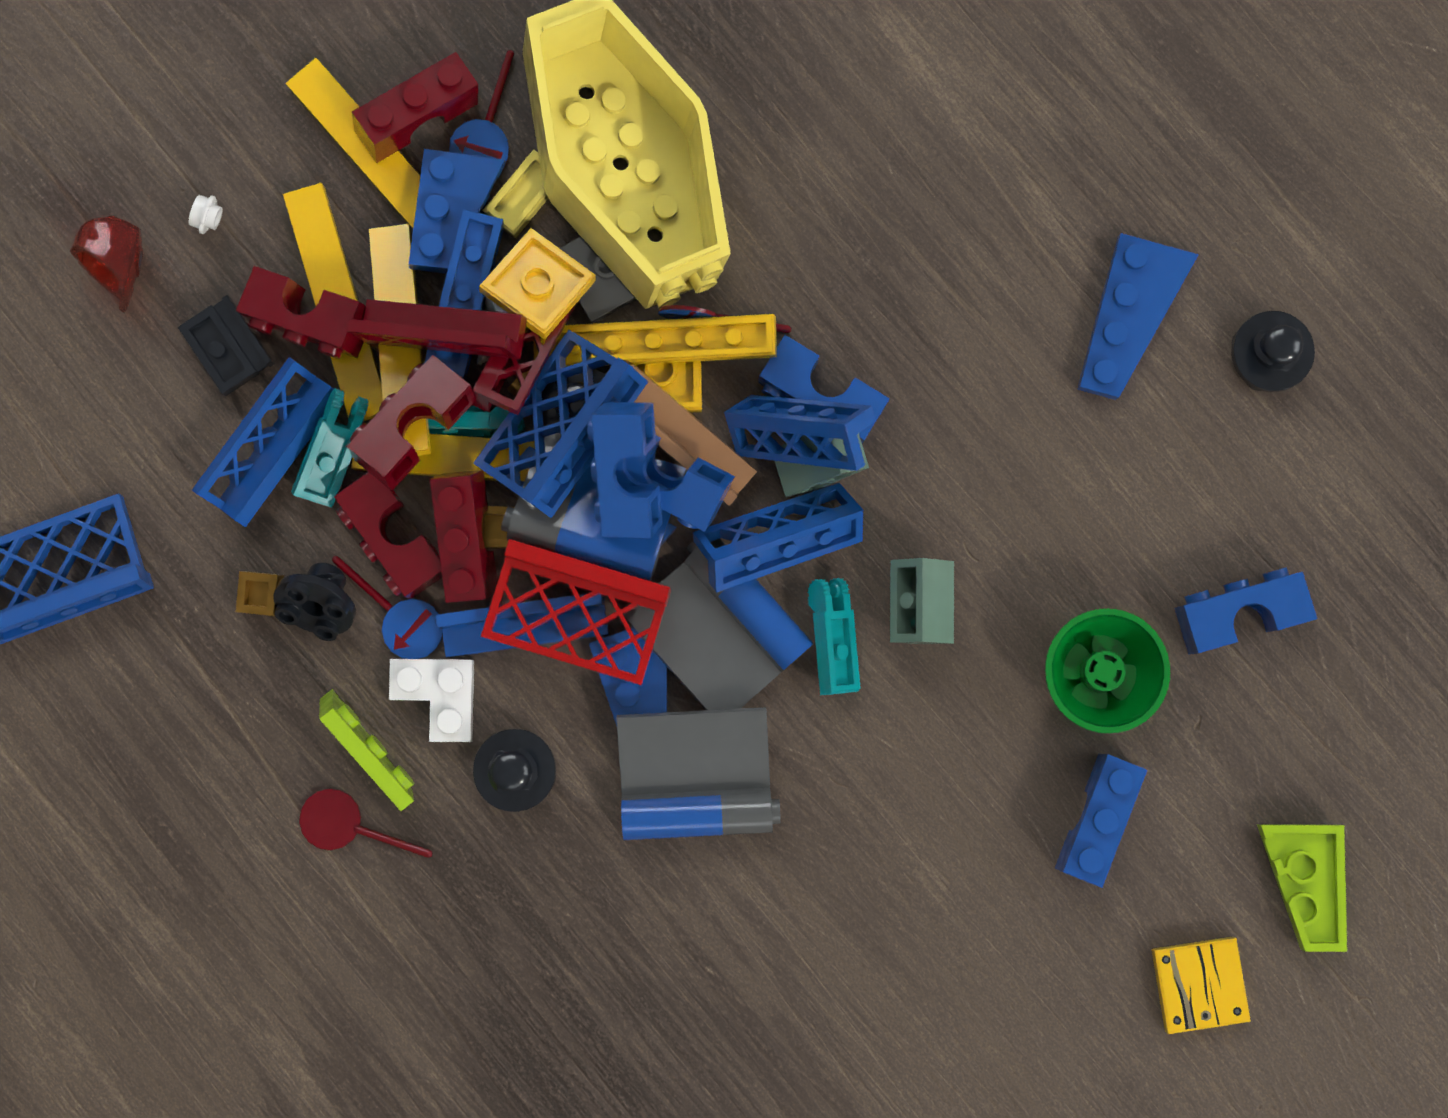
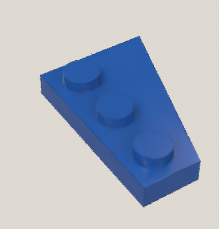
[409,149,505,274]
[589,628,667,726]

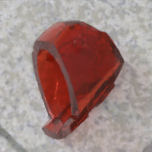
[70,215,143,313]

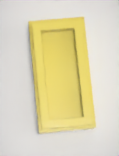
[483,149,549,238]

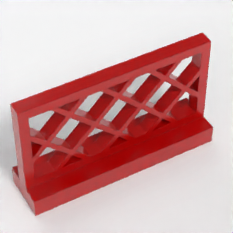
[481,539,671,686]

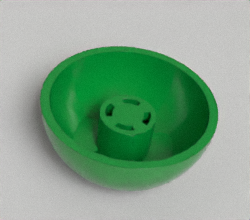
[1045,608,1170,733]

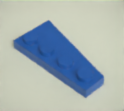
[1077,233,1199,400]

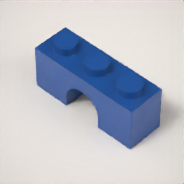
[758,335,890,444]
[587,402,663,538]
[626,435,735,532]
[1174,567,1317,655]
[1055,753,1147,888]

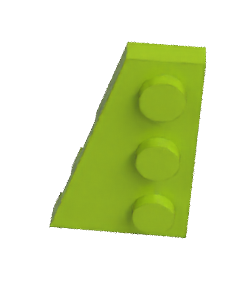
[319,689,414,811]
[1257,824,1347,952]

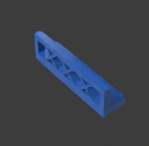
[424,209,503,381]
[192,357,334,527]
[724,395,876,471]
[693,483,863,593]
[435,593,609,658]

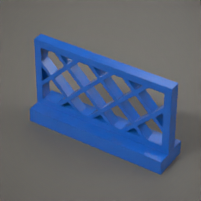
[473,330,648,518]
[0,493,154,645]

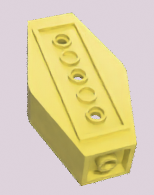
[522,0,731,309]

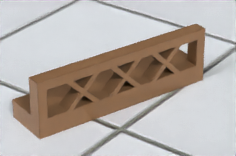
[632,364,757,506]

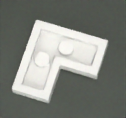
[389,659,474,742]

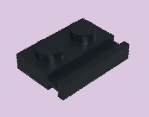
[178,295,275,396]

